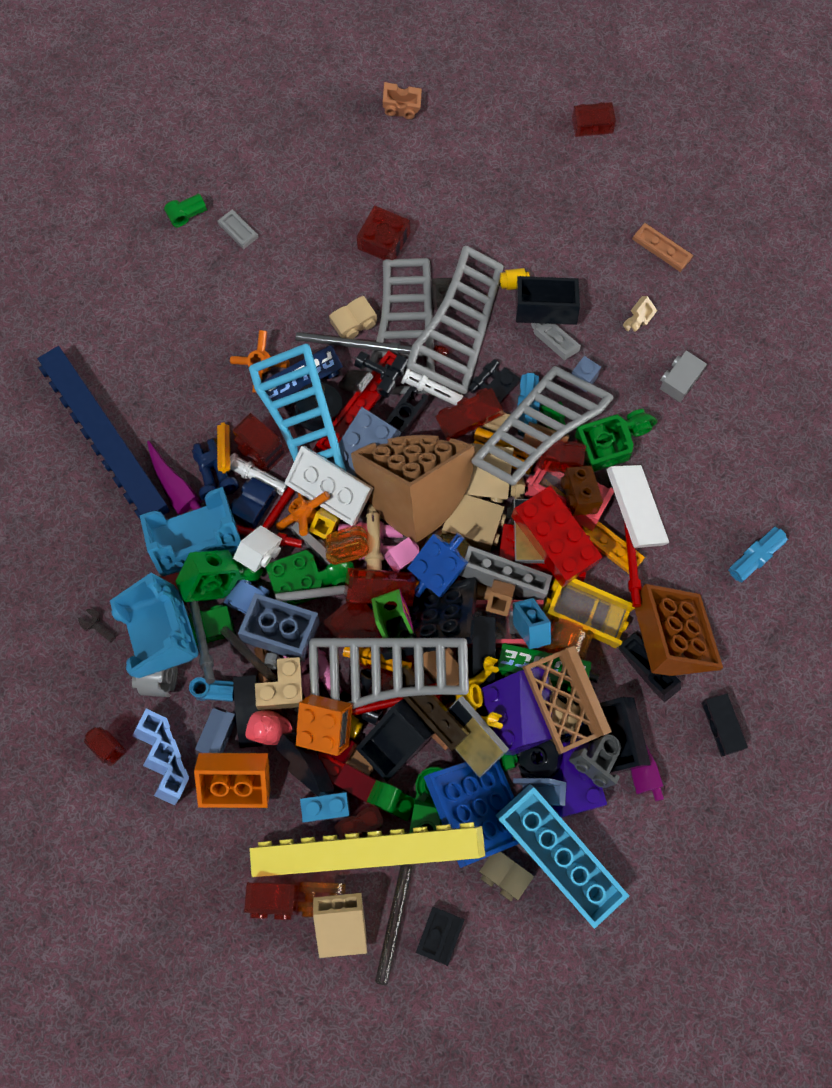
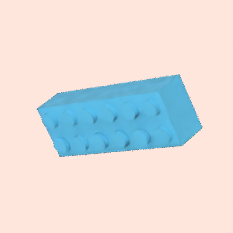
[495,784,629,929]

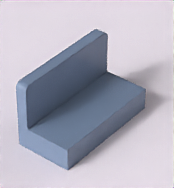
[195,708,236,753]
[513,778,566,806]

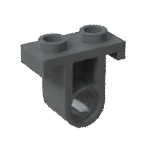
[568,735,621,789]

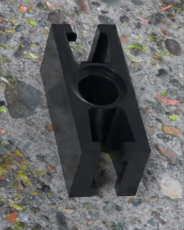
[385,386,428,437]
[701,693,748,757]

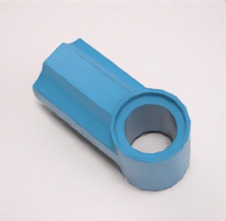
[189,677,234,702]

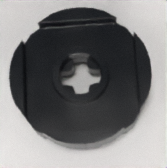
[516,739,563,778]

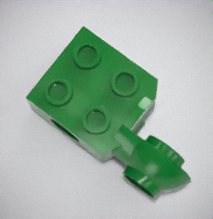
[575,409,657,472]
[175,550,263,602]
[266,550,354,606]
[409,767,443,833]

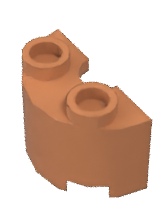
[383,82,422,119]

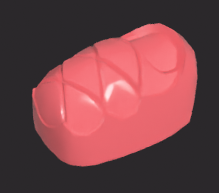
[245,710,292,745]

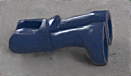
[192,438,239,500]

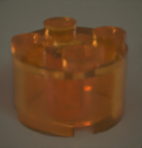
[544,618,594,660]

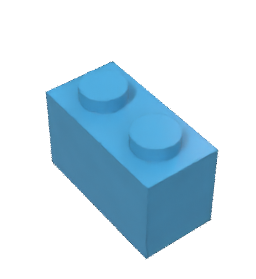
[513,598,551,649]
[300,792,350,822]

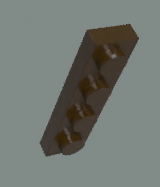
[389,666,470,751]

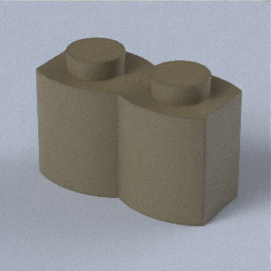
[479,852,534,901]

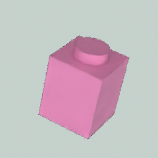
[384,537,420,574]

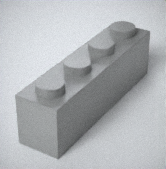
[459,546,552,600]

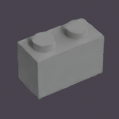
[660,351,707,402]

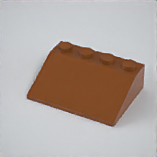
[635,584,723,676]

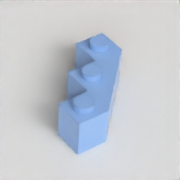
[132,709,189,805]

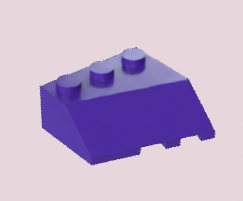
[481,665,552,756]
[540,739,607,818]

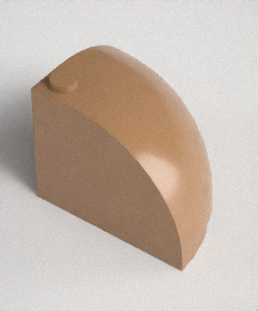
[351,435,474,543]

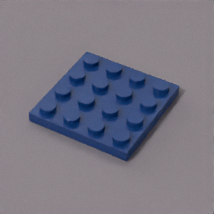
[424,760,520,868]

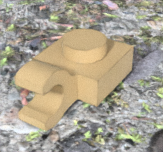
[623,296,657,332]

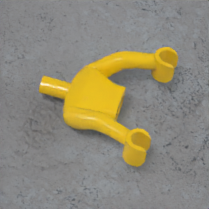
[447,656,503,729]

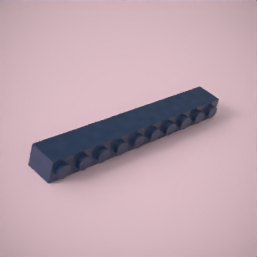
[37,345,170,521]

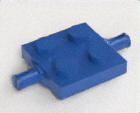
[407,533,469,597]

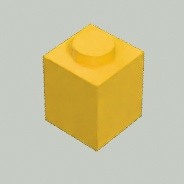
[309,508,341,541]

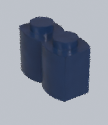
[230,477,276,529]

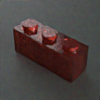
[435,388,504,441]
[344,568,416,606]

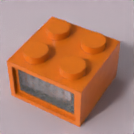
[296,694,353,756]

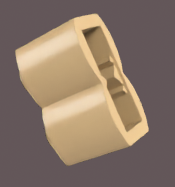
[329,296,377,339]

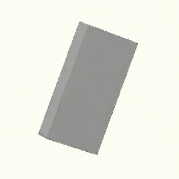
[217,209,258,249]

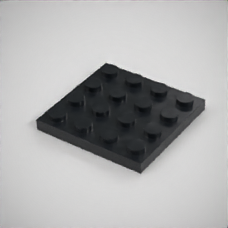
[382,577,478,660]

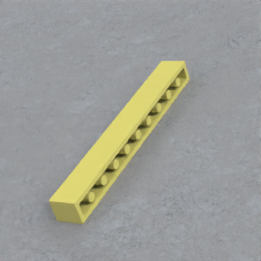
[250,822,485,877]

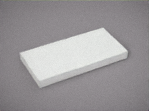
[284,446,373,526]
[606,465,669,548]

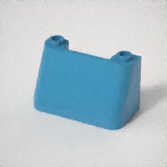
[140,487,241,576]
[110,573,199,678]

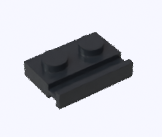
[416,907,465,966]

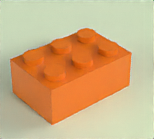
[194,753,271,808]

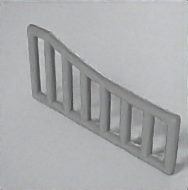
[407,246,504,395]
[365,258,436,395]
[471,366,613,486]
[309,638,469,709]

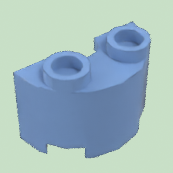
[223,580,271,614]

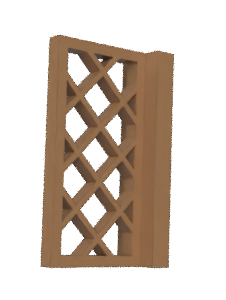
[522,645,612,754]

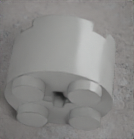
[132,666,178,697]

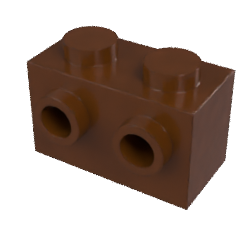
[561,466,603,516]

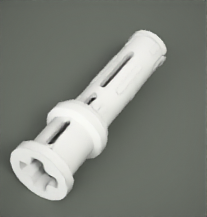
[400,368,463,407]
[229,453,288,496]

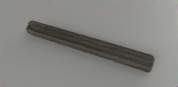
[375,864,413,985]

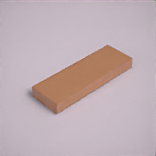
[632,223,693,272]

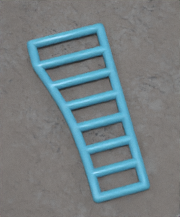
[249,344,346,501]

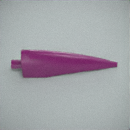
[147,440,202,515]
[631,745,664,802]

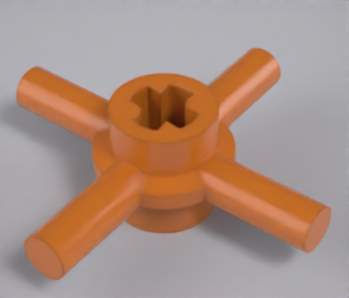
[230,330,290,393]
[276,491,330,536]

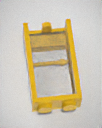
[542,579,635,648]

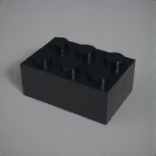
[516,276,580,325]
[586,696,651,775]
[355,698,435,782]

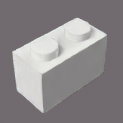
[233,525,282,572]

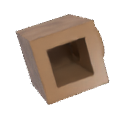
[484,579,516,616]

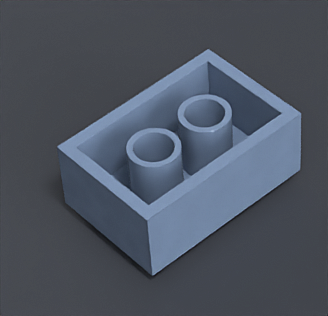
[328,407,402,477]
[238,593,320,662]

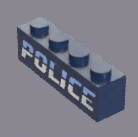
[262,345,343,402]

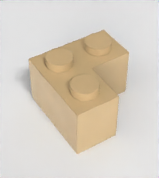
[255,657,303,710]

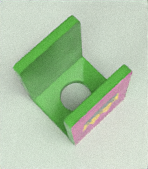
[371,589,414,638]

